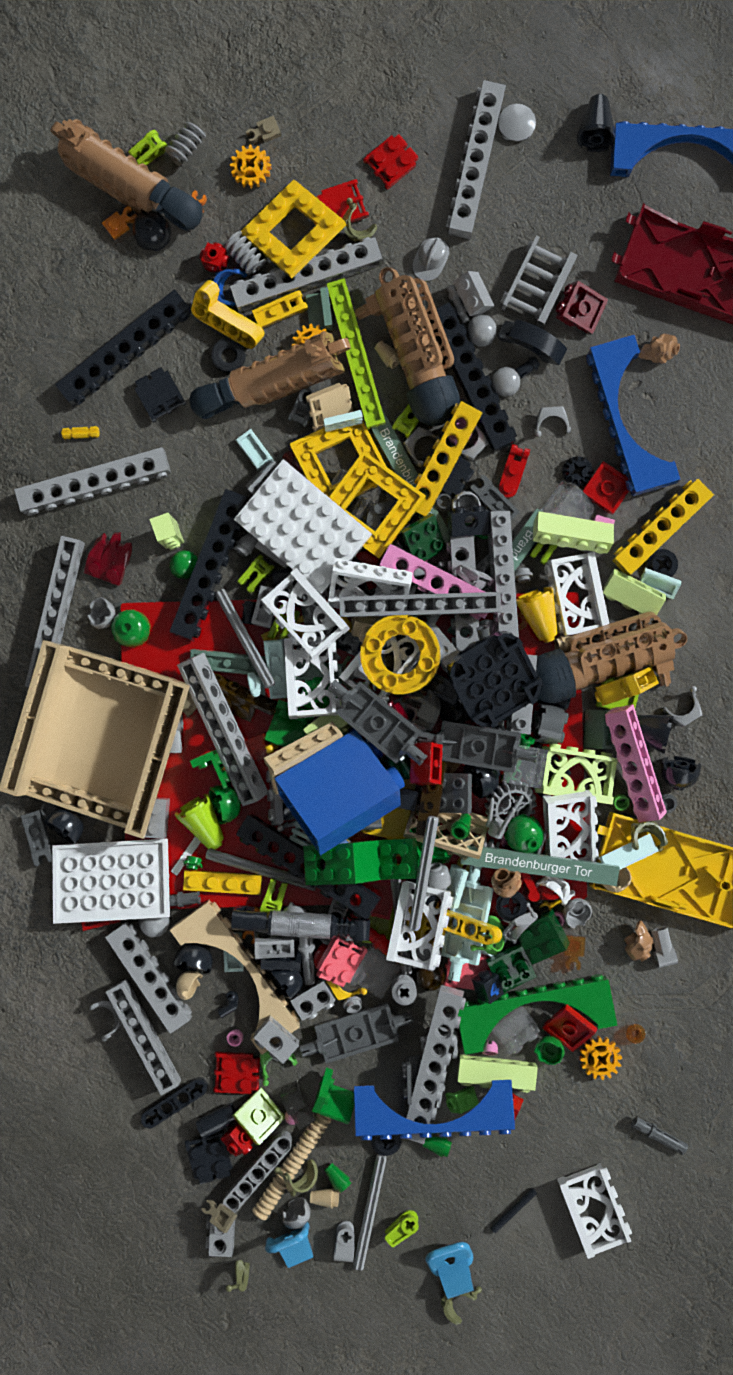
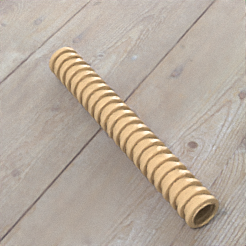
[252,1113,331,1220]

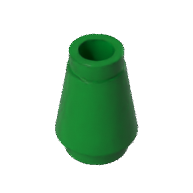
[451,814,471,840]
[422,1136,452,1158]
[324,1163,351,1193]

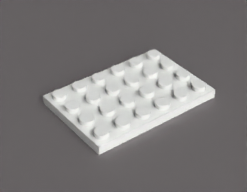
[234,459,372,594]
[52,839,170,924]

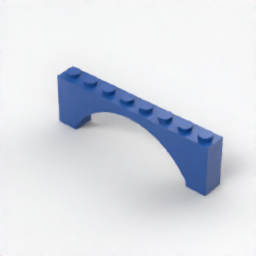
[610,121,733,177]
[586,335,680,497]
[354,1080,515,1141]

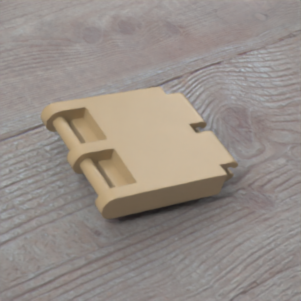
[306,383,353,431]

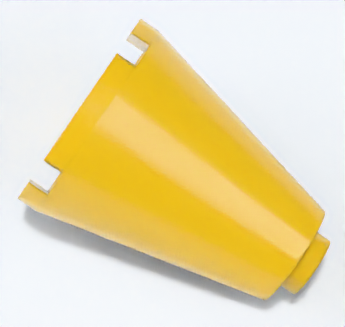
[516,587,558,643]

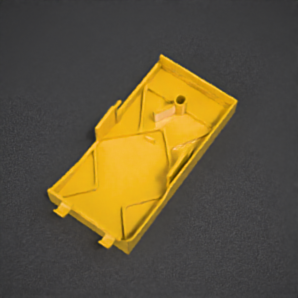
[589,812,733,928]

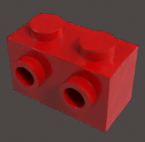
[409,742,443,785]

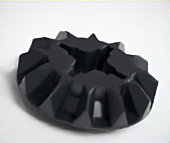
[562,456,593,487]
[647,549,678,577]
[495,891,527,921]
[371,1135,402,1156]

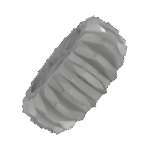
[484,778,537,828]

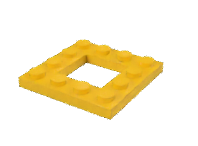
[241,180,346,278]
[290,421,387,497]
[329,450,426,559]

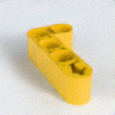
[191,280,264,349]
[421,908,502,945]

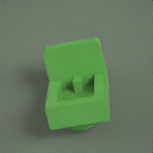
[445,1086,479,1114]

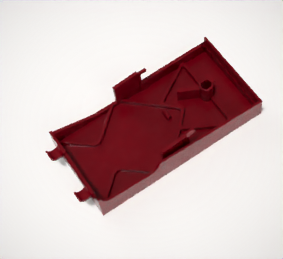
[611,203,733,325]

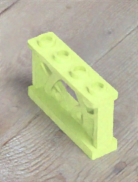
[535,743,618,805]

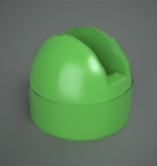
[613,794,630,811]

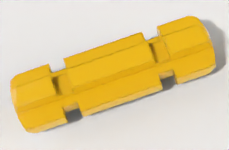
[61,426,100,439]

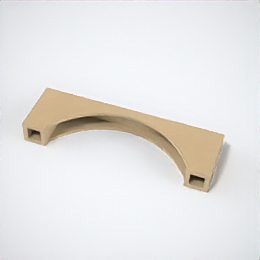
[170,899,301,1055]

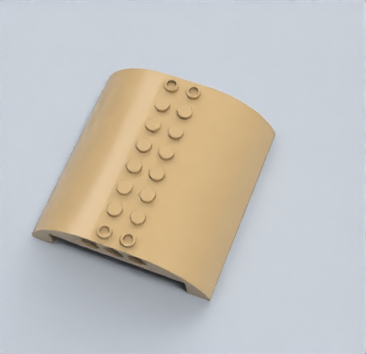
[0,640,190,839]

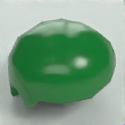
[169,550,198,579]
[534,1036,565,1065]

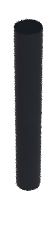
[490,1188,538,1234]

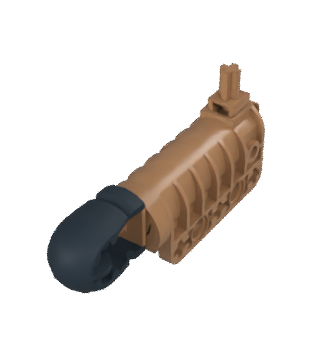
[50,119,203,231]
[189,331,351,419]

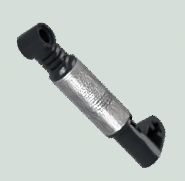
[231,905,371,941]

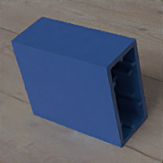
[274,730,405,856]

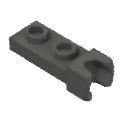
[469,475,520,520]
[21,810,53,866]

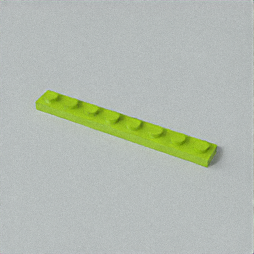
[326,278,386,429]

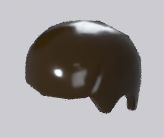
[413,965,445,991]

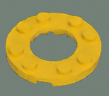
[360,615,441,694]

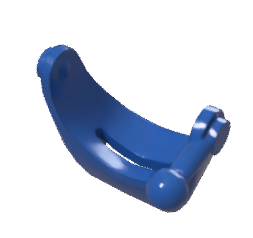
[214,268,247,307]

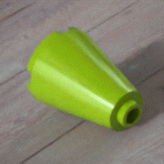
[175,794,224,850]

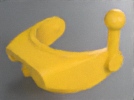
[326,981,367,1000]

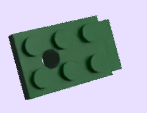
[303,838,418,885]

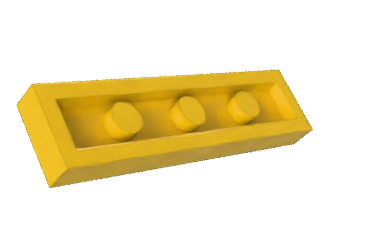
[183,870,262,895]

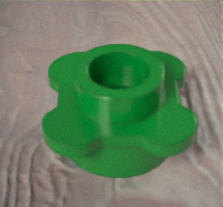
[183,856,203,871]

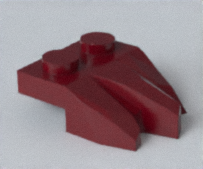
[83,532,132,586]

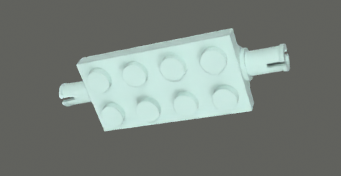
[441,865,494,982]

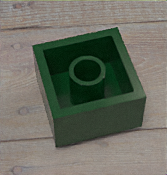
[518,909,570,965]

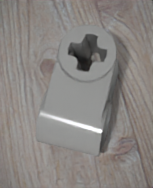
[334,1220,354,1262]

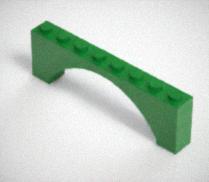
[458,974,618,1055]

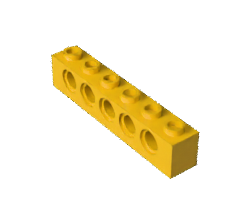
[414,401,483,516]
[612,479,714,576]

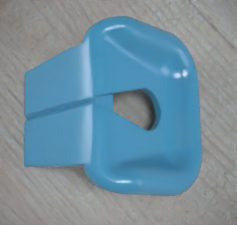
[265,1222,313,1268]
[425,1242,474,1299]

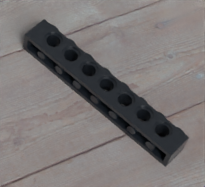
[55,289,192,407]
[428,302,517,453]
[169,489,248,642]
[236,814,382,920]

